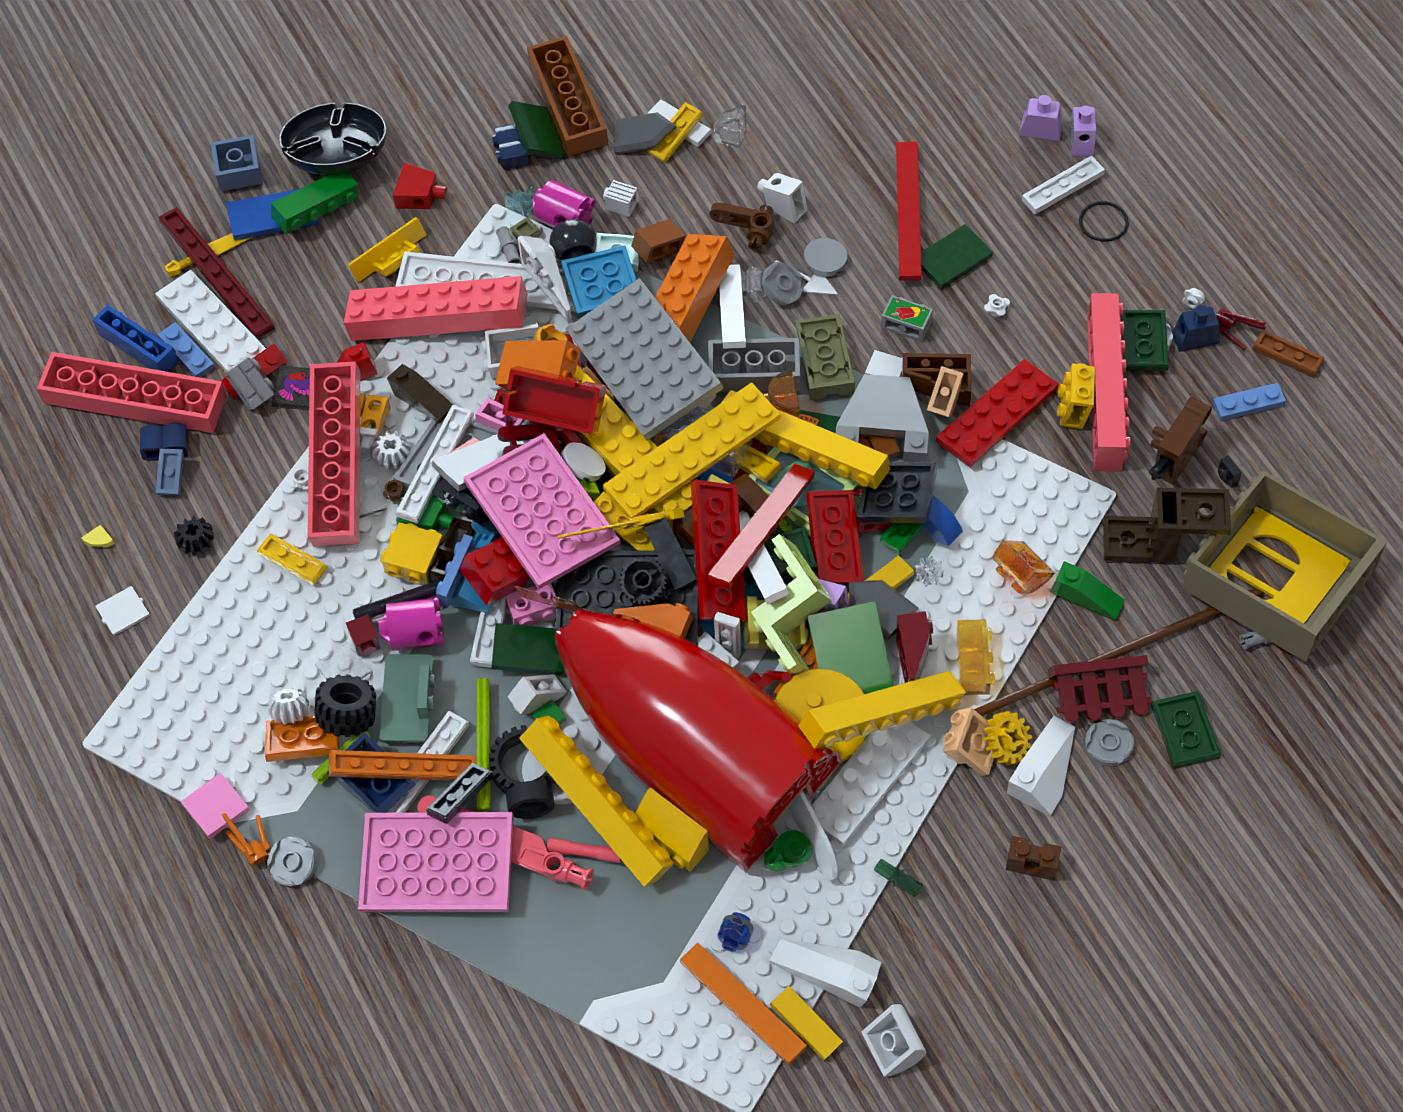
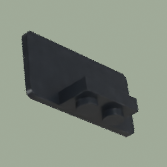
[432,478,501,535]

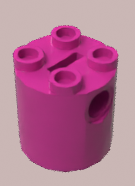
[533,180,596,228]
[378,597,444,651]

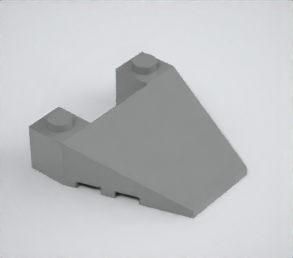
[836,374,929,462]

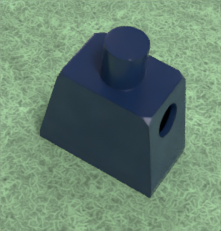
[1172,305,1220,352]

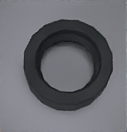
[506,781,555,819]

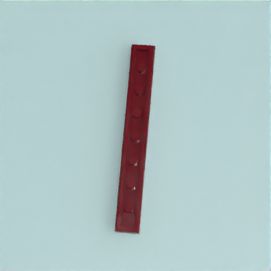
[158,207,275,339]

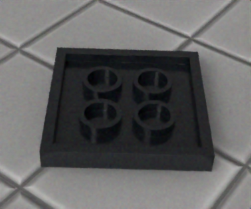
[857,462,938,523]

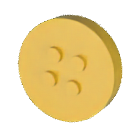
[775,669,866,764]

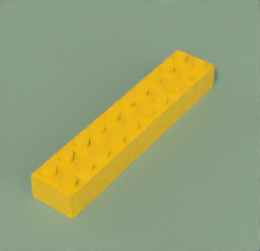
[573,365,692,533]

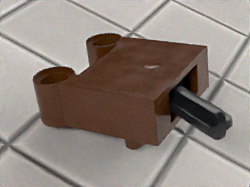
[1149,397,1212,485]

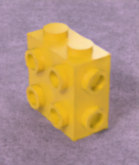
[1057,363,1095,429]
[380,522,443,584]

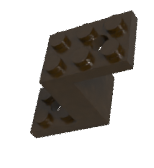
[1103,487,1231,563]

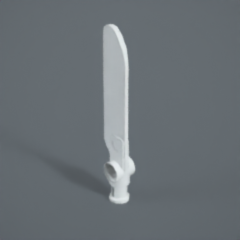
[788,790,838,881]

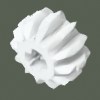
[372,431,411,470]
[268,687,309,725]

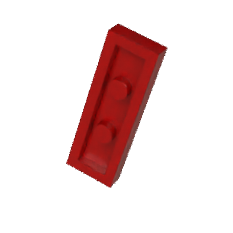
[220,343,287,400]

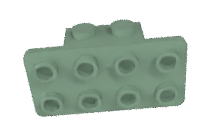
[379,654,436,743]

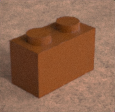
[631,219,685,263]

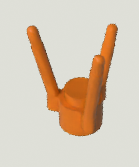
[222,813,271,866]

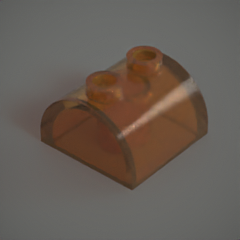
[763,370,799,418]
[993,540,1055,594]

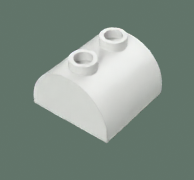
[861,1004,926,1077]

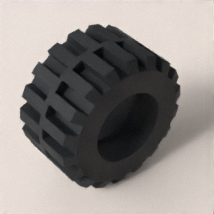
[314,674,376,737]

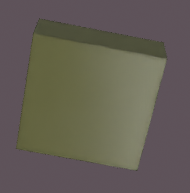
[510,217,541,240]

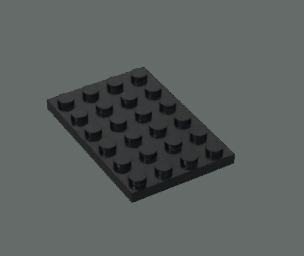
[555,550,699,646]

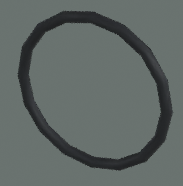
[1079,201,1129,241]

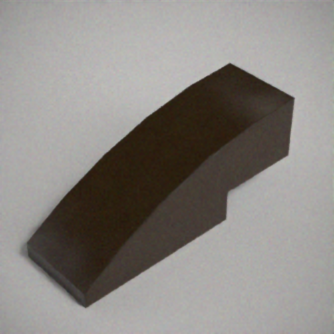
[429,518,475,583]

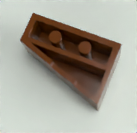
[902,353,971,407]

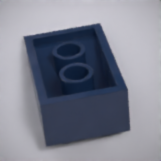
[328,732,416,813]

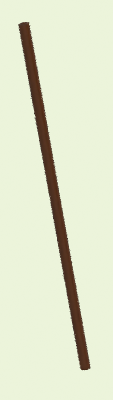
[974,588,1265,716]

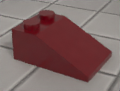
[896,611,933,683]

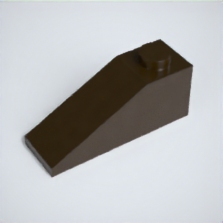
[387,364,453,423]

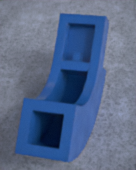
[921,495,963,546]

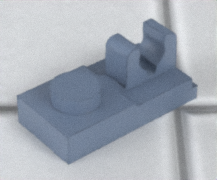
[155,449,184,496]

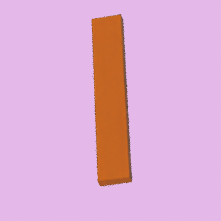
[329,750,476,781]
[680,943,807,1066]

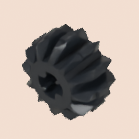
[174,515,214,556]

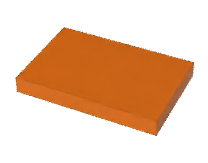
[265,715,339,762]

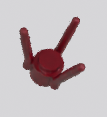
[1216,308,1266,350]

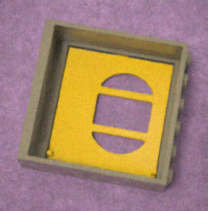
[1182,470,1387,662]

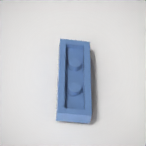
[158,322,215,378]
[1212,383,1286,422]
[436,534,475,607]

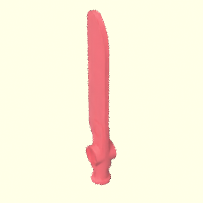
[417,795,594,890]

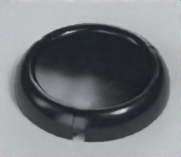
[279,103,386,175]

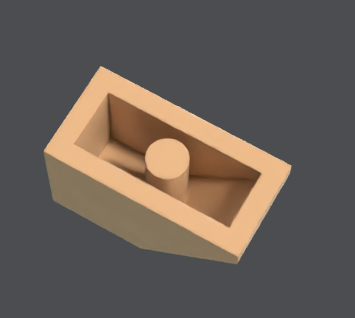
[927,366,964,418]

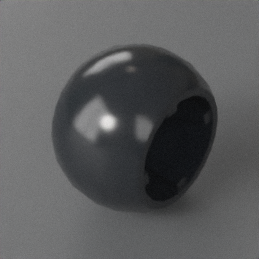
[549,219,597,262]

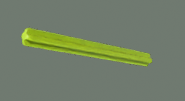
[476,678,491,812]

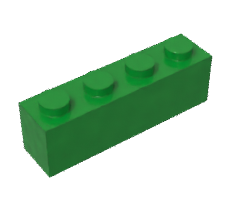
[271,173,358,234]

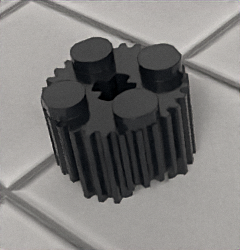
[619,557,671,607]

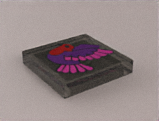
[271,365,310,410]

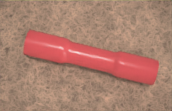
[547,837,621,863]

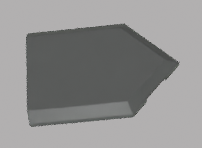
[613,112,677,155]
[849,580,919,641]

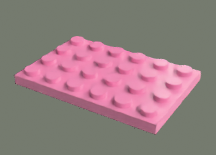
[464,433,620,589]
[358,812,514,912]

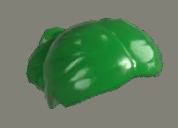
[764,830,812,872]

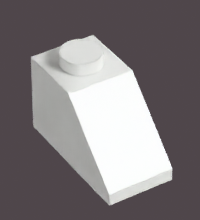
[508,674,567,714]

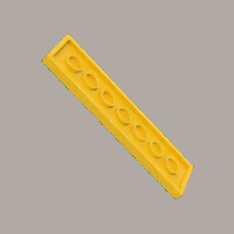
[603,382,781,518]

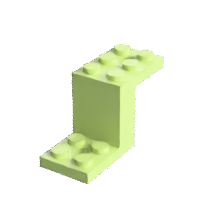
[751,534,832,675]

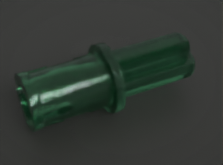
[874,859,923,898]

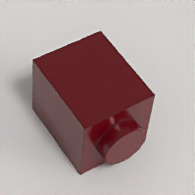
[346,614,381,657]

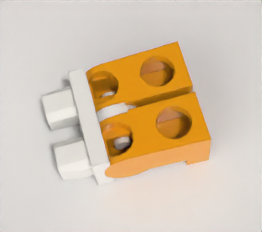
[360,393,391,454]

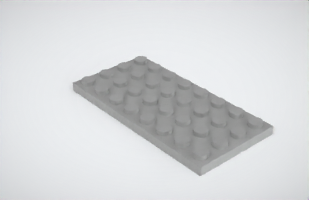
[566,278,724,440]

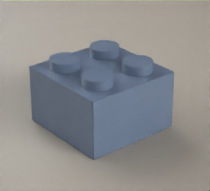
[211,135,263,191]

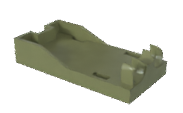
[795,314,855,400]

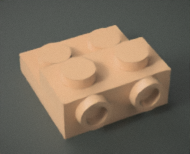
[943,708,994,776]

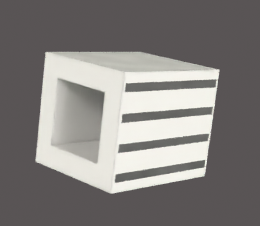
[603,180,638,217]

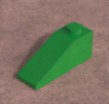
[1050,561,1124,621]

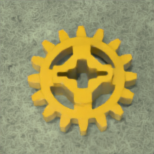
[983,711,1032,765]

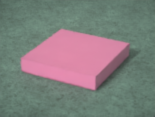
[180,773,250,839]

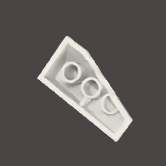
[518,236,572,324]
[1007,716,1075,816]
[769,938,881,1008]

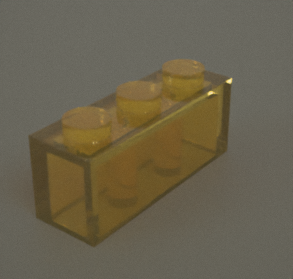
[956,619,995,695]

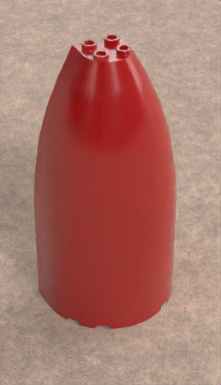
[554,609,843,873]

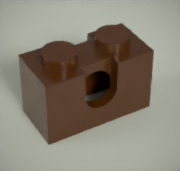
[1006,836,1062,881]

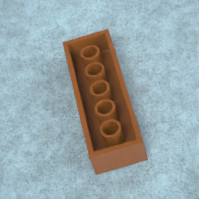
[527,36,608,157]

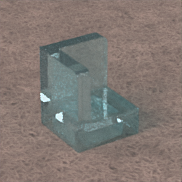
[504,186,535,217]

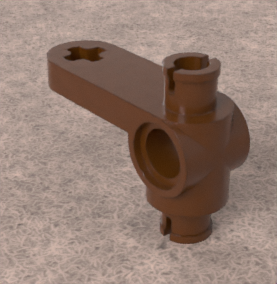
[709,203,774,251]

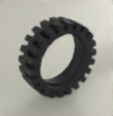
[489,725,556,794]

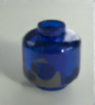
[717,912,754,952]

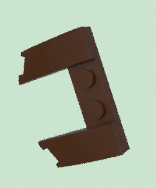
[673,473,784,549]

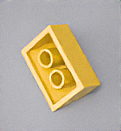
[635,787,709,872]

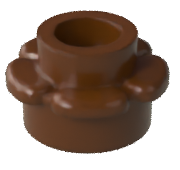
[383,480,406,502]

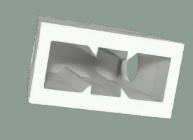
[757,173,808,224]

